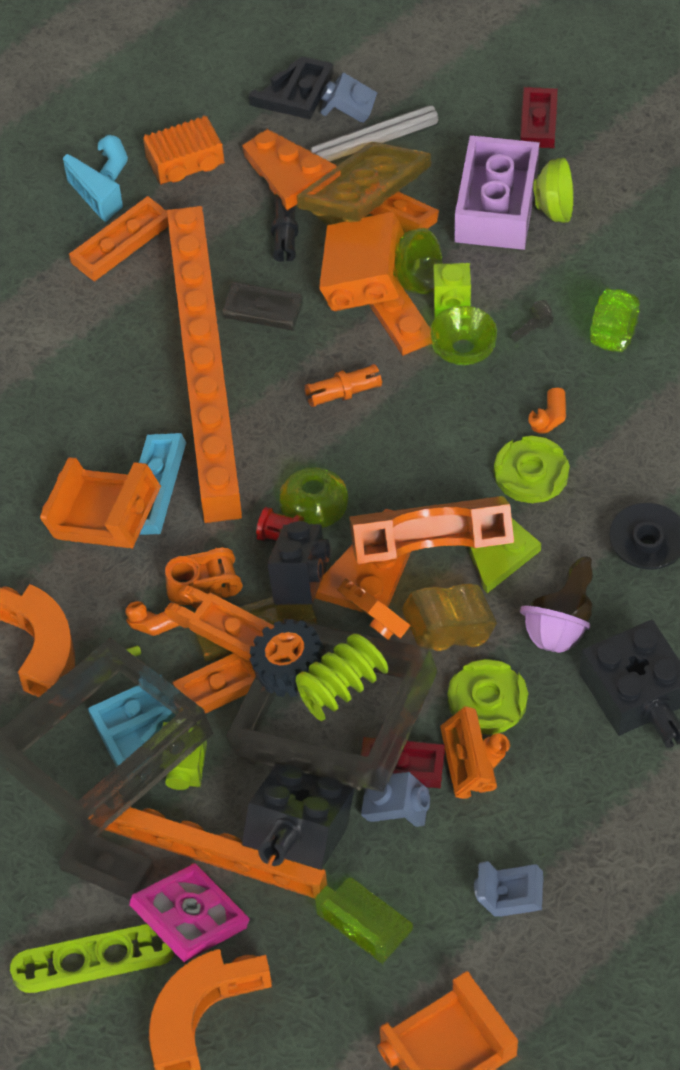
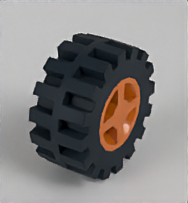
[250,619,326,697]

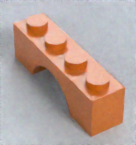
[349,496,514,564]

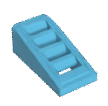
[63,154,123,222]

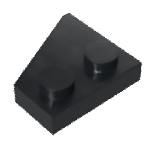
[249,56,334,119]

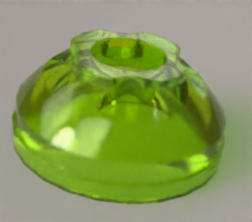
[393,228,442,294]
[430,306,497,365]
[279,467,348,528]

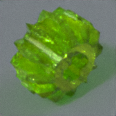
[590,288,640,352]

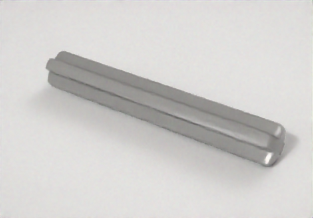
[310,105,438,162]

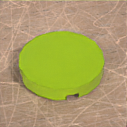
[494,435,570,503]
[447,659,528,735]

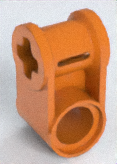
[165,547,243,605]

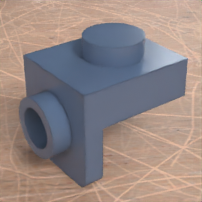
[319,72,377,122]
[361,772,430,827]
[474,861,543,917]

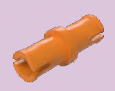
[305,364,382,407]

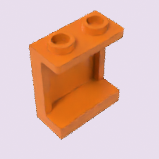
[319,211,406,311]
[40,457,161,549]
[377,971,518,1070]

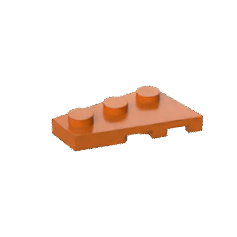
[242,129,338,210]
[315,509,411,613]
[337,578,411,640]

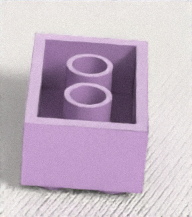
[455,135,540,250]

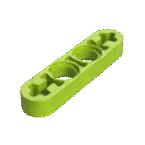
[10,924,175,993]

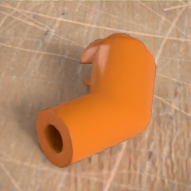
[528,388,566,434]
[125,601,180,636]
[478,733,510,793]

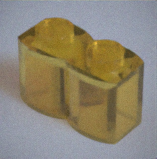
[402,584,497,651]

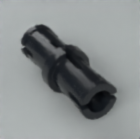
[271,196,299,262]

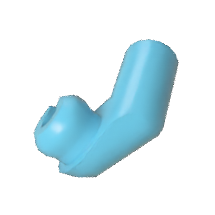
[98,135,128,181]

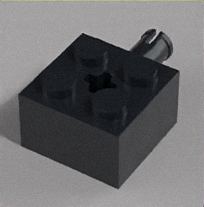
[579,619,680,748]
[242,764,355,870]

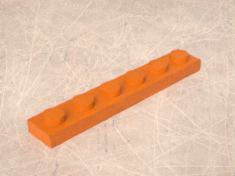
[85,795,327,901]

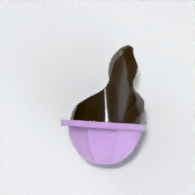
[520,556,593,653]

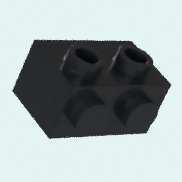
[267,521,330,605]

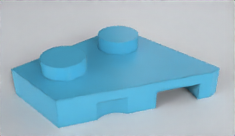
[88,675,179,776]

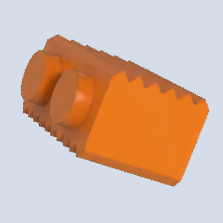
[143,115,224,185]

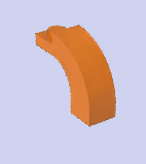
[0,584,75,705]
[149,949,272,1070]

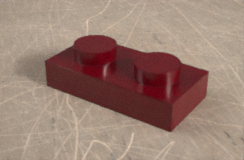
[520,87,558,148]
[359,737,445,789]

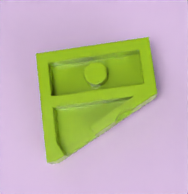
[469,497,541,593]

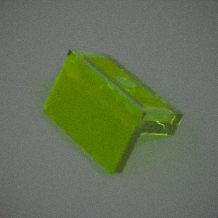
[315,878,413,964]

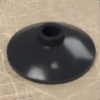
[609,503,680,570]

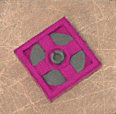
[129,863,250,962]

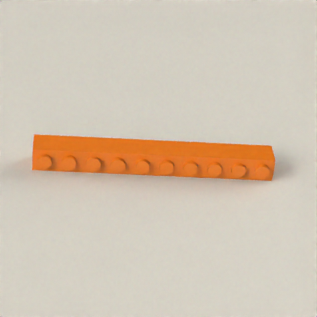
[167,206,242,523]

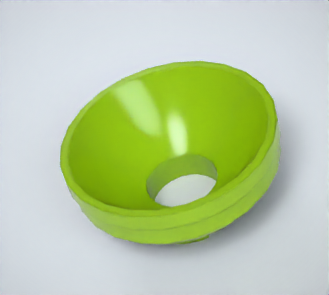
[533,158,573,223]

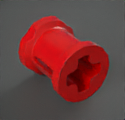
[256,507,304,541]

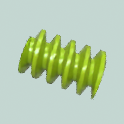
[295,633,388,721]

